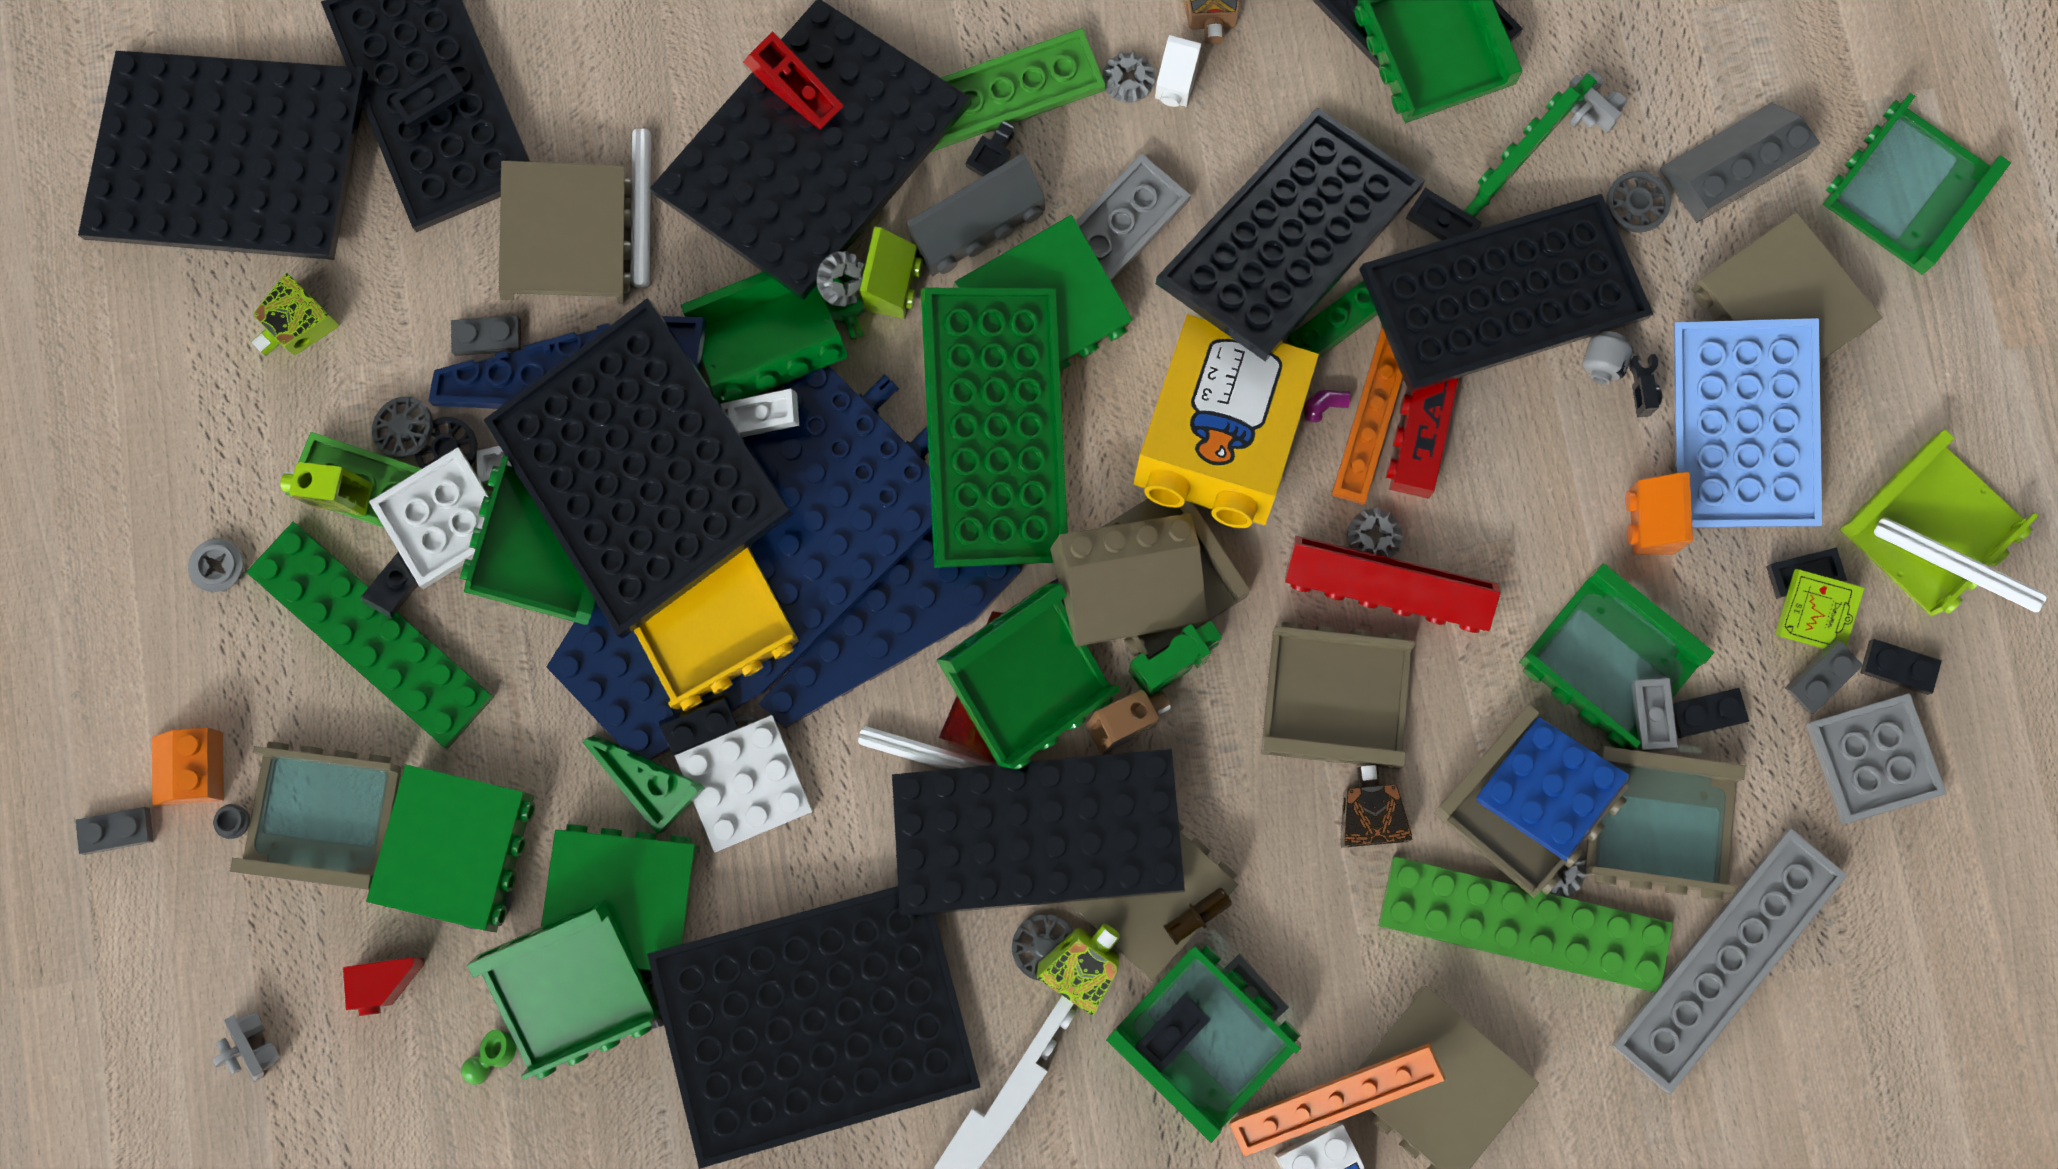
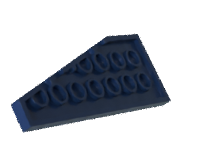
[428,316,707,409]
[759,529,1021,729]

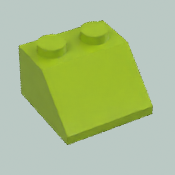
[860,226,923,319]

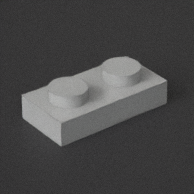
[1631,678,1678,751]

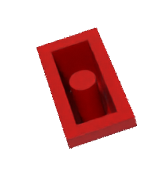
[343,957,424,1016]

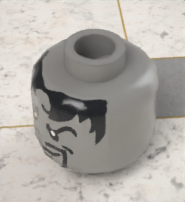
[1582,331,1633,384]

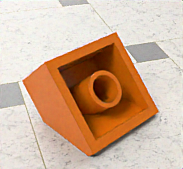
[1625,472,1693,555]
[152,727,224,806]

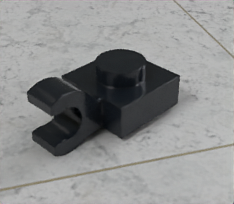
[965,121,1015,176]
[1629,354,1662,418]

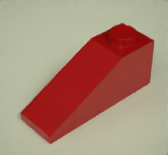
[743,31,844,130]

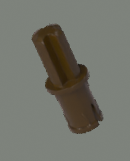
[1163,888,1232,945]

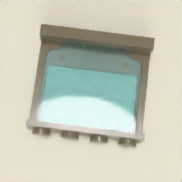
[230,741,401,890]
[1585,746,1746,900]

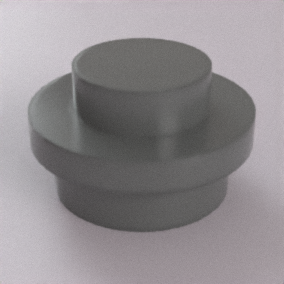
[213,804,250,839]

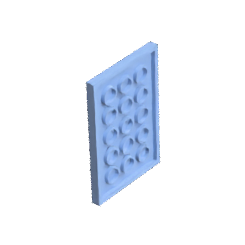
[1674,318,1822,528]

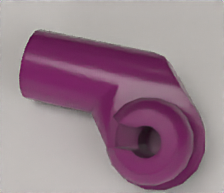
[1304,390,1350,423]

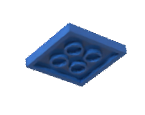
[1476,717,1629,862]

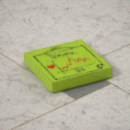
[1775,569,1865,649]

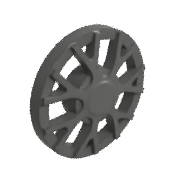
[1606,171,1671,233]
[372,397,433,458]
[1012,914,1073,981]

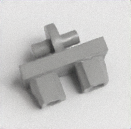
[1563,70,1627,133]
[212,1012,280,1082]

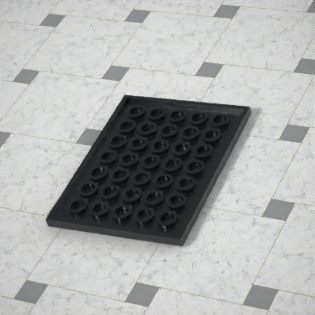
[650,0,971,300]
[78,50,368,260]
[484,298,793,638]
[647,886,981,1169]

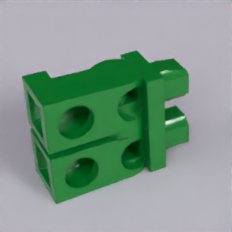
[1128,620,1222,697]

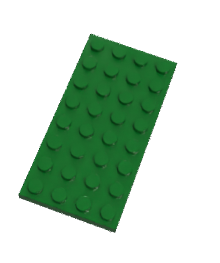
[921,287,1068,568]

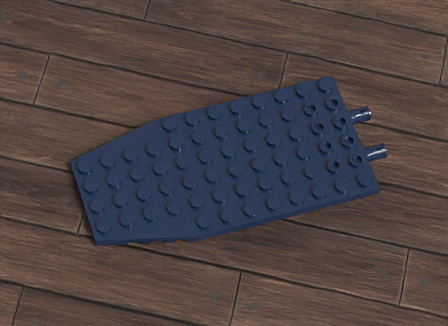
[546,365,932,760]

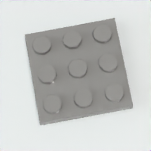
[1806,693,1947,825]

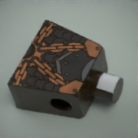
[1340,765,1412,848]

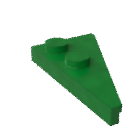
[582,735,705,834]

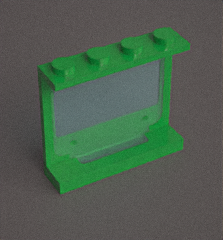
[1822,93,2011,275]
[1519,563,1715,750]
[1106,943,1301,1143]

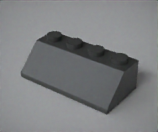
[1660,102,1820,223]
[907,153,1045,277]

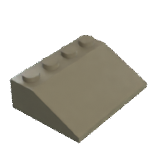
[1050,513,1208,647]

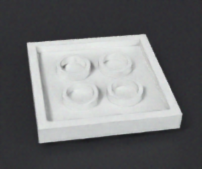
[369,448,490,589]
[675,715,813,853]

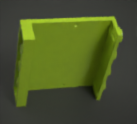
[1839,429,2038,617]

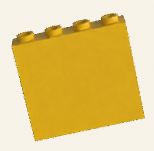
[634,547,800,711]

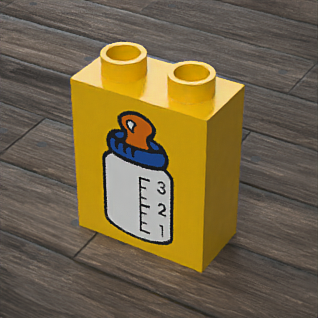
[1133,314,1319,528]

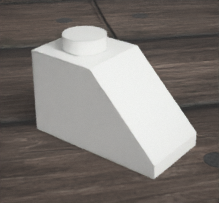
[1155,35,1201,107]

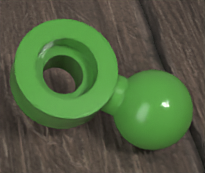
[461,1030,516,1085]

